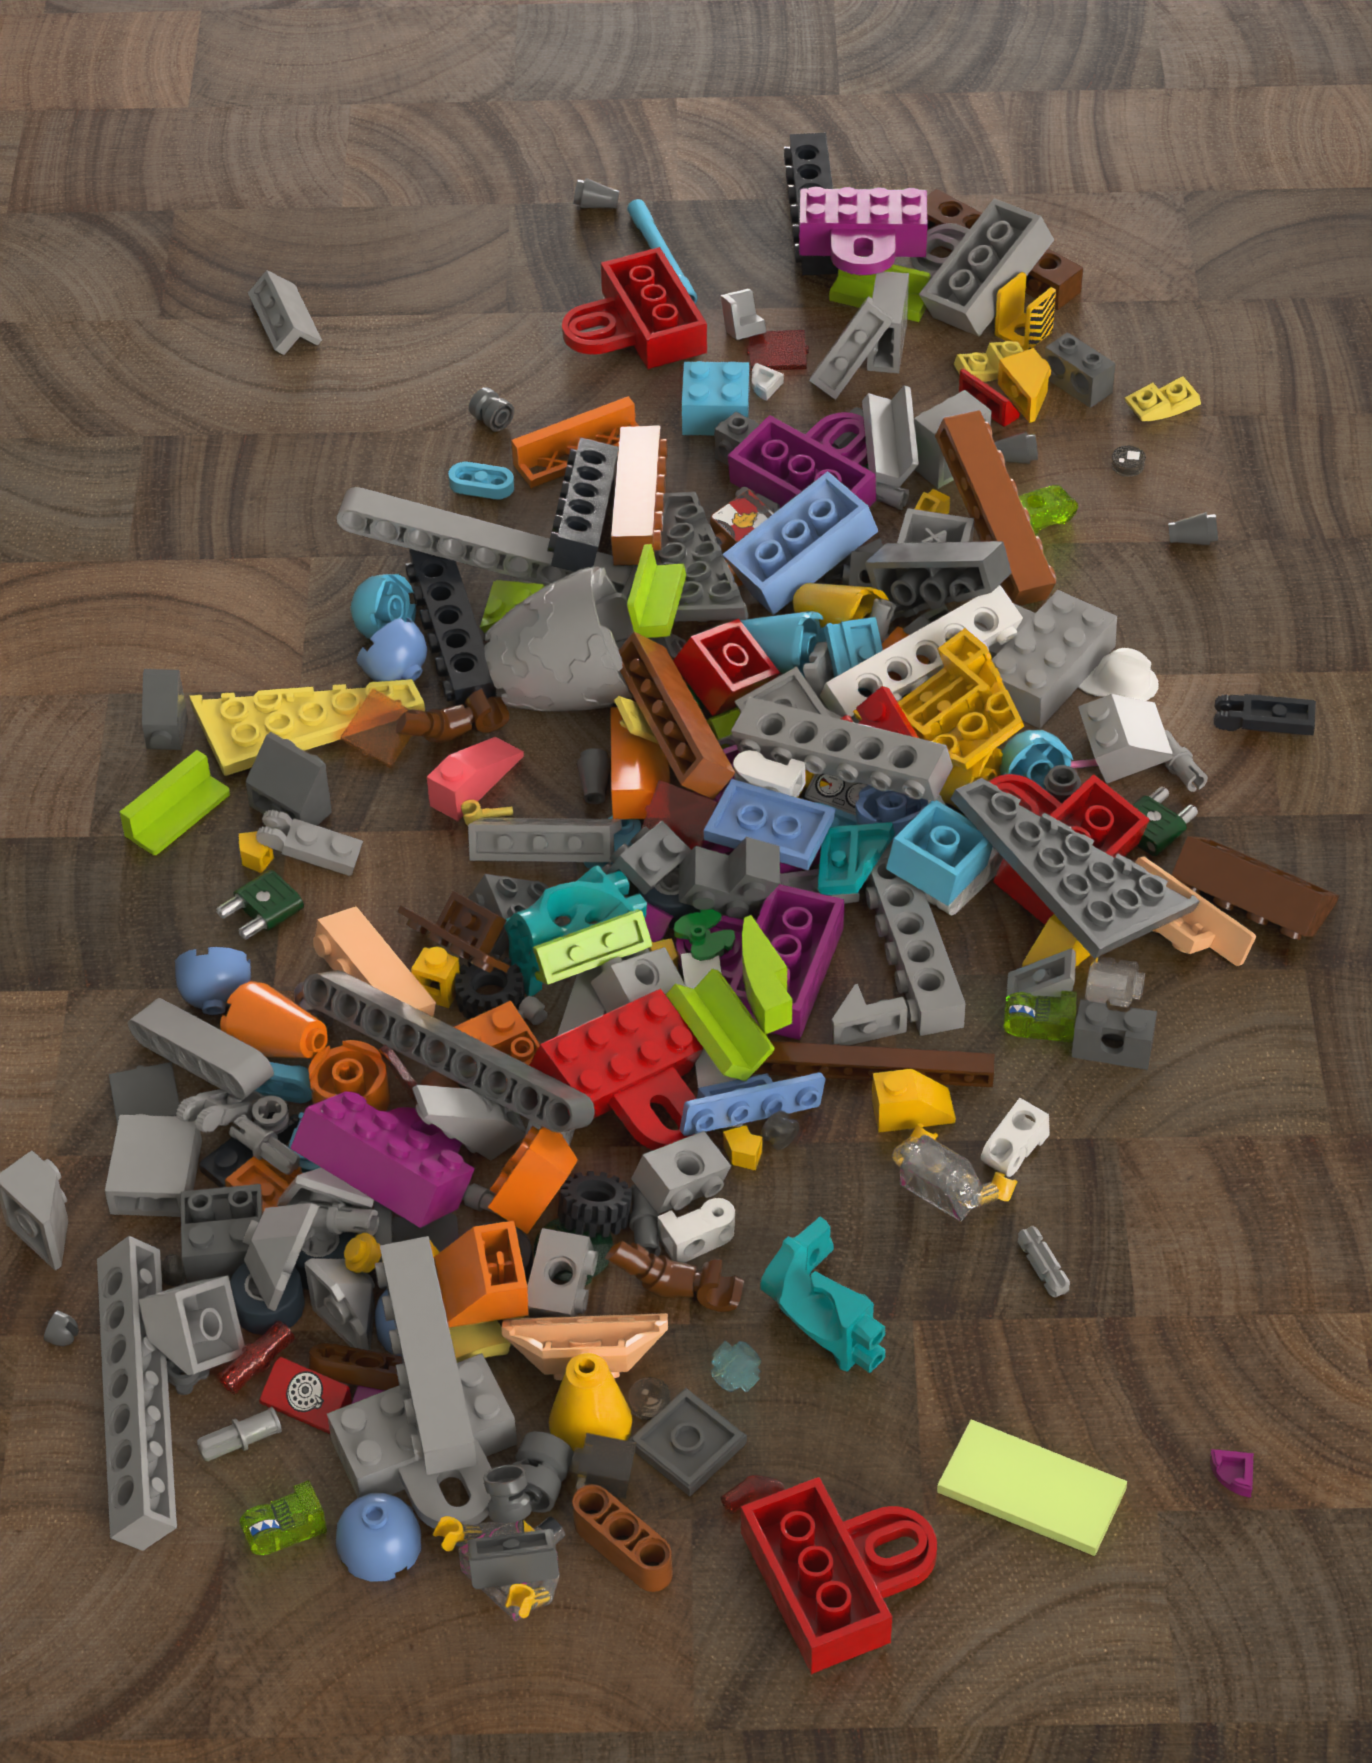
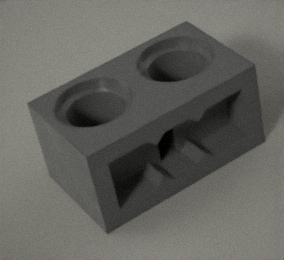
[1044,332,1115,408]

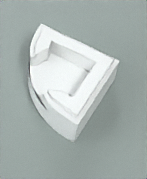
[751,363,784,401]

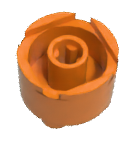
[308,1040,390,1112]

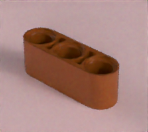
[572,1484,673,1592]

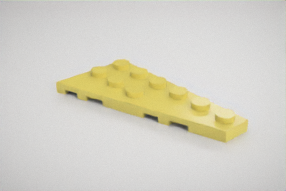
[189,679,425,776]

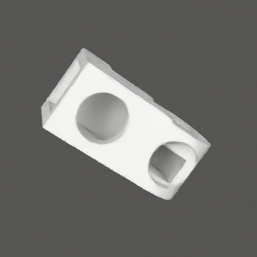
[733,750,806,797]
[981,1098,1049,1177]
[658,1198,735,1263]

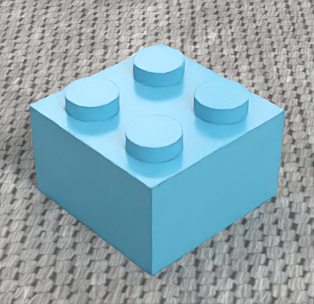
[682,361,749,435]
[886,800,993,906]

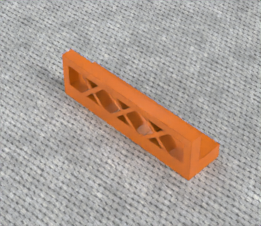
[511,396,639,488]

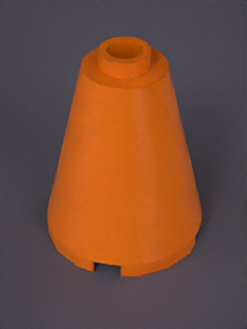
[220,981,328,1058]

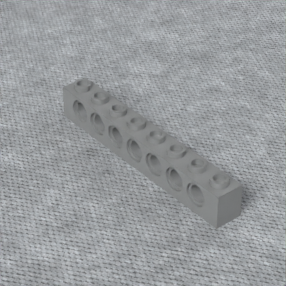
[97,1236,177,1551]

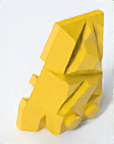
[853,628,1024,769]

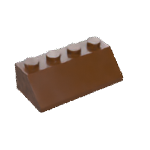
[1171,836,1340,940]

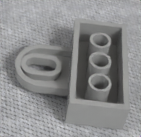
[911,198,1054,337]
[974,590,1117,728]
[327,1353,517,1530]

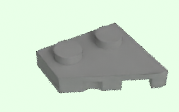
[803,642,835,710]

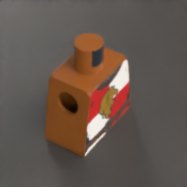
[710,489,774,554]

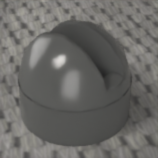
[44,1310,79,1347]

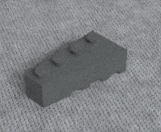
[865,541,1012,622]

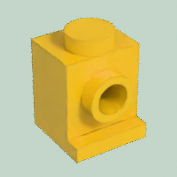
[411,947,460,1008]

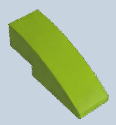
[742,915,792,1035]

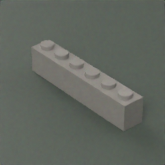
[375,1236,477,1475]

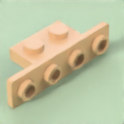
[1136,857,1256,966]

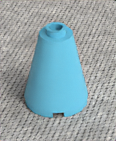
[740,611,827,678]

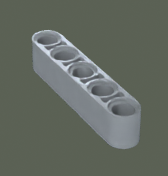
[128,998,274,1100]

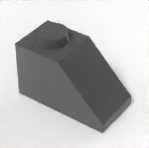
[142,669,188,750]

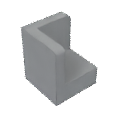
[720,289,766,340]

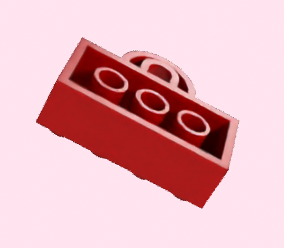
[562,247,707,369]
[988,774,1150,925]
[529,988,704,1151]
[741,1477,937,1674]

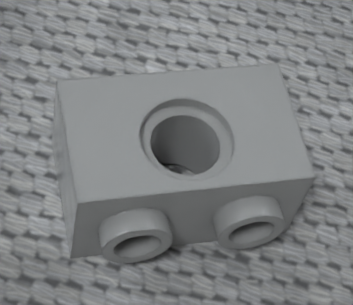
[591,947,686,1013]
[631,1131,731,1214]
[528,1228,598,1318]

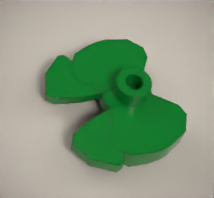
[674,909,735,961]

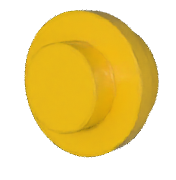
[344,1233,381,1273]

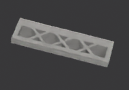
[468,817,621,862]

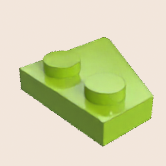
[480,580,545,633]

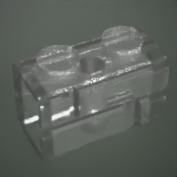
[1085,956,1146,1007]

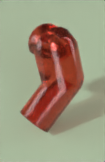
[720,1475,785,1514]

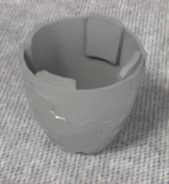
[484,566,634,711]

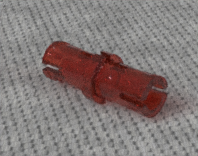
[217,1321,295,1395]

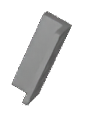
[248,270,322,355]
[809,296,894,400]
[862,385,919,488]

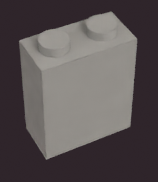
[867,271,909,373]
[105,1114,202,1217]

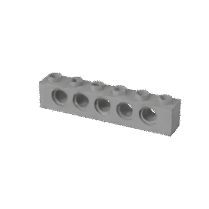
[731,697,953,802]
[865,840,966,1036]

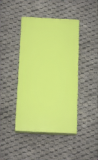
[937,1419,1127,1556]

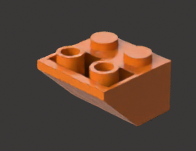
[445,1001,540,1089]
[488,1125,578,1234]
[434,1221,528,1328]

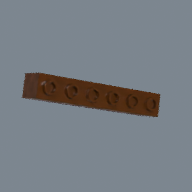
[927,189,1083,310]

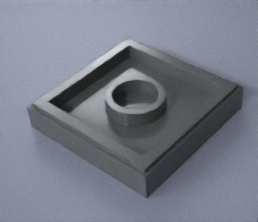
[628,1388,747,1497]

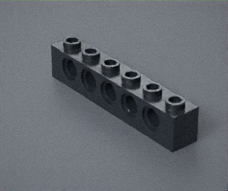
[784,133,838,276]
[547,437,619,572]
[405,549,497,708]

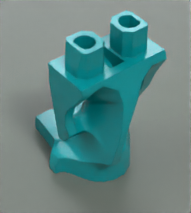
[504,865,647,996]
[760,1217,885,1373]

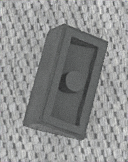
[467,1529,559,1589]

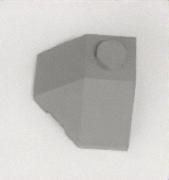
[243,1203,319,1311]
[304,1258,375,1350]

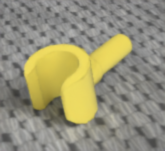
[461,800,513,826]

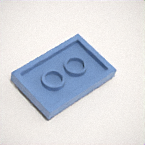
[704,779,835,870]

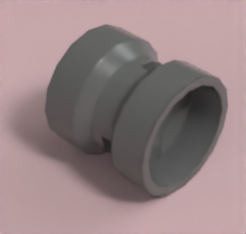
[469,387,515,432]
[483,1465,532,1523]

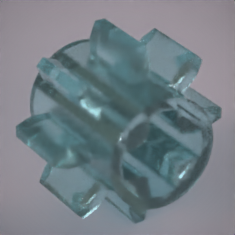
[711,1341,761,1392]

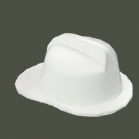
[1078,648,1158,701]

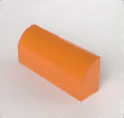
[610,707,671,819]

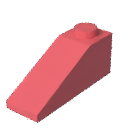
[427,737,524,821]

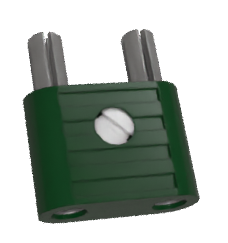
[1133,786,1198,856]
[216,869,304,940]

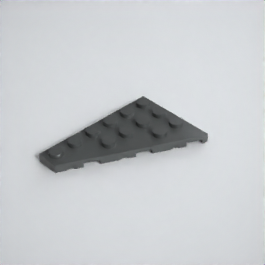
[622,492,748,622]
[951,778,1200,959]

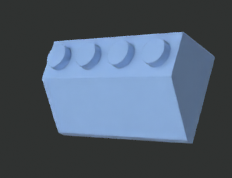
[723,471,878,615]

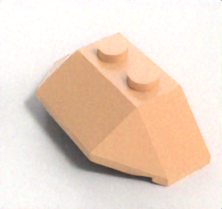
[502,1313,668,1380]

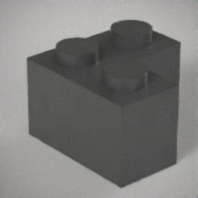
[679,837,780,920]

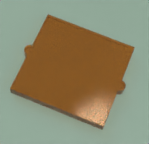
[341,689,412,768]

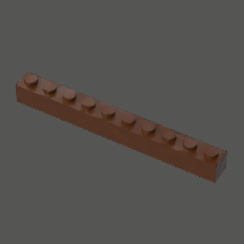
[753,1041,995,1088]

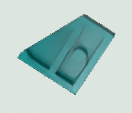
[818,822,895,895]

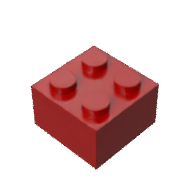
[673,618,780,716]

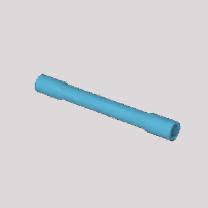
[627,199,698,303]

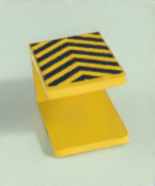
[994,272,1056,351]

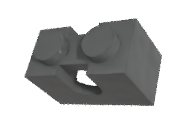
[1072,999,1157,1070]

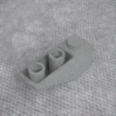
[412,1085,526,1161]

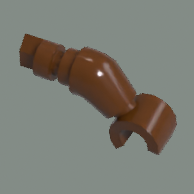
[395,688,509,743]
[605,1241,744,1312]

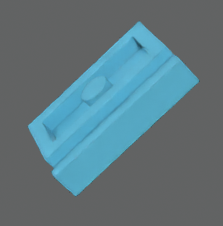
[824,617,889,692]

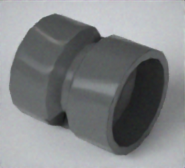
[513,1431,574,1513]

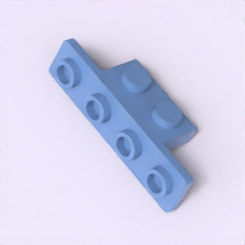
[680,1073,826,1136]

